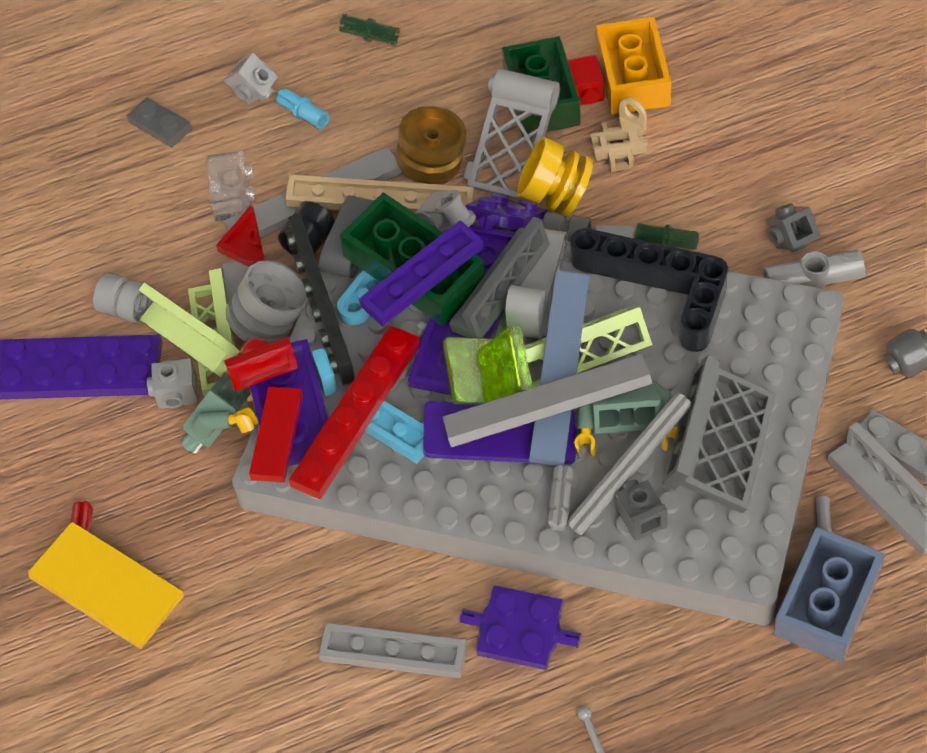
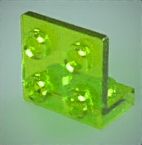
[443,326,532,404]

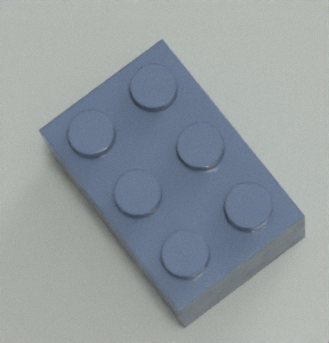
[774,527,885,663]

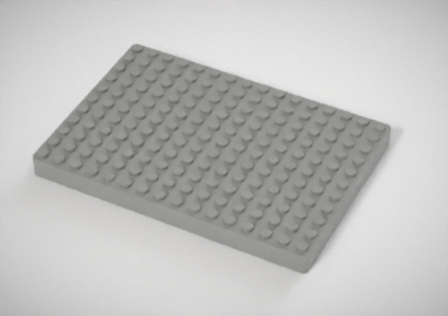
[232,224,844,625]

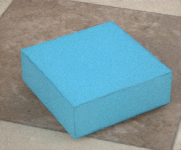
[311,348,337,396]

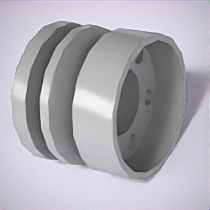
[226,261,309,344]

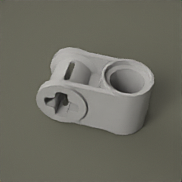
[415,190,476,232]

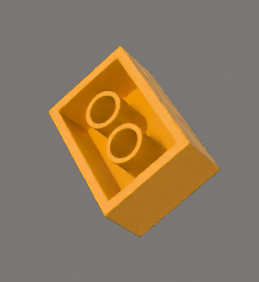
[596,17,671,115]

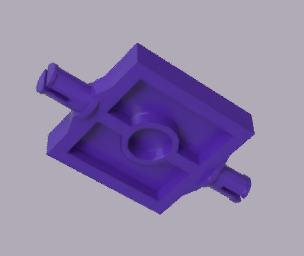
[466,193,548,230]
[460,585,581,670]

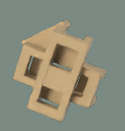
[590,97,648,172]

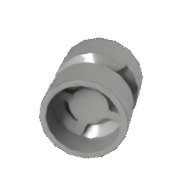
[93,272,152,324]

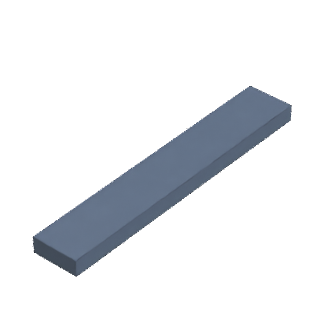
[529,271,590,466]

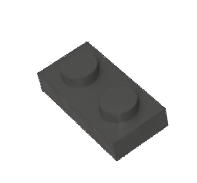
[127,97,192,148]

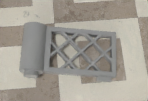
[464,69,560,200]

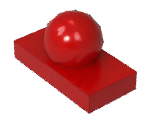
[224,337,298,391]

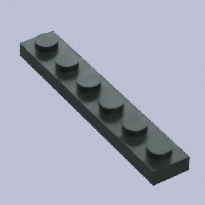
[285,214,355,385]

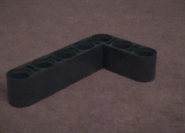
[570,228,728,352]

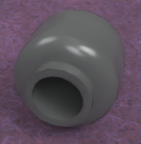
[884,328,927,378]

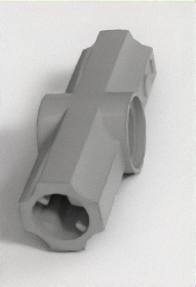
[763,250,866,289]

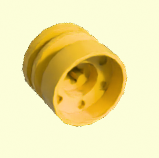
[516,136,593,217]

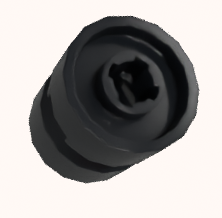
[278,201,335,256]

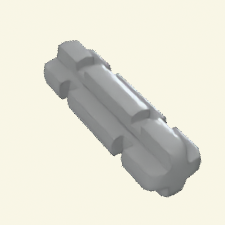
[548,465,573,531]

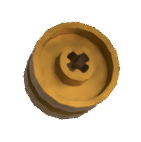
[396,106,467,184]

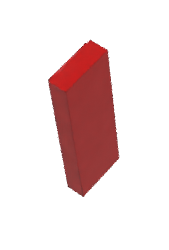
[249,387,303,483]

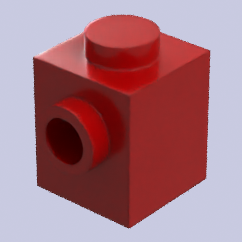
[567,55,604,105]

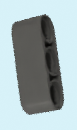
[319,195,374,278]

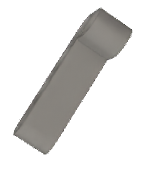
[505,229,568,339]

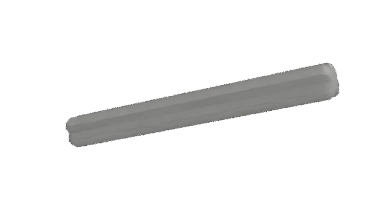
[567,393,691,535]

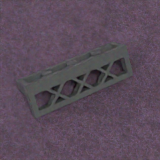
[449,217,550,342]

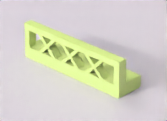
[188,268,236,396]
[139,283,241,377]
[508,306,653,390]

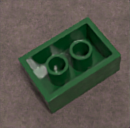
[502,36,581,137]

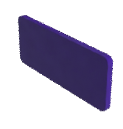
[423,401,576,465]

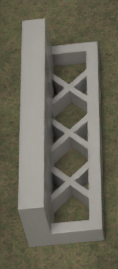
[827,422,927,556]

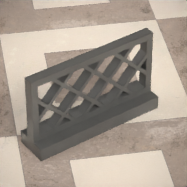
[662,355,776,513]

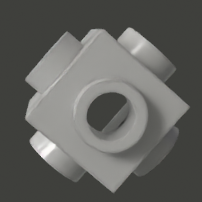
[224,52,278,105]
[147,358,198,409]

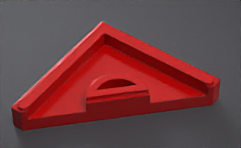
[216,206,265,267]

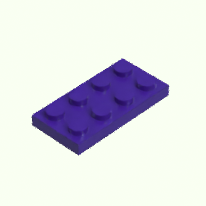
[250,339,328,467]

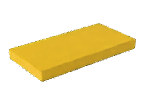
[28,522,184,649]

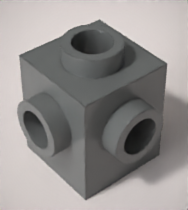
[766,203,820,252]

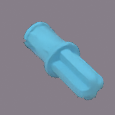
[276,88,330,130]

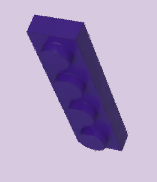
[359,220,483,327]

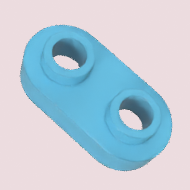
[337,271,380,325]

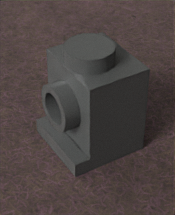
[616,479,667,541]

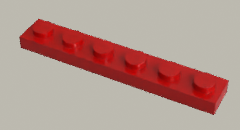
[288,325,420,500]

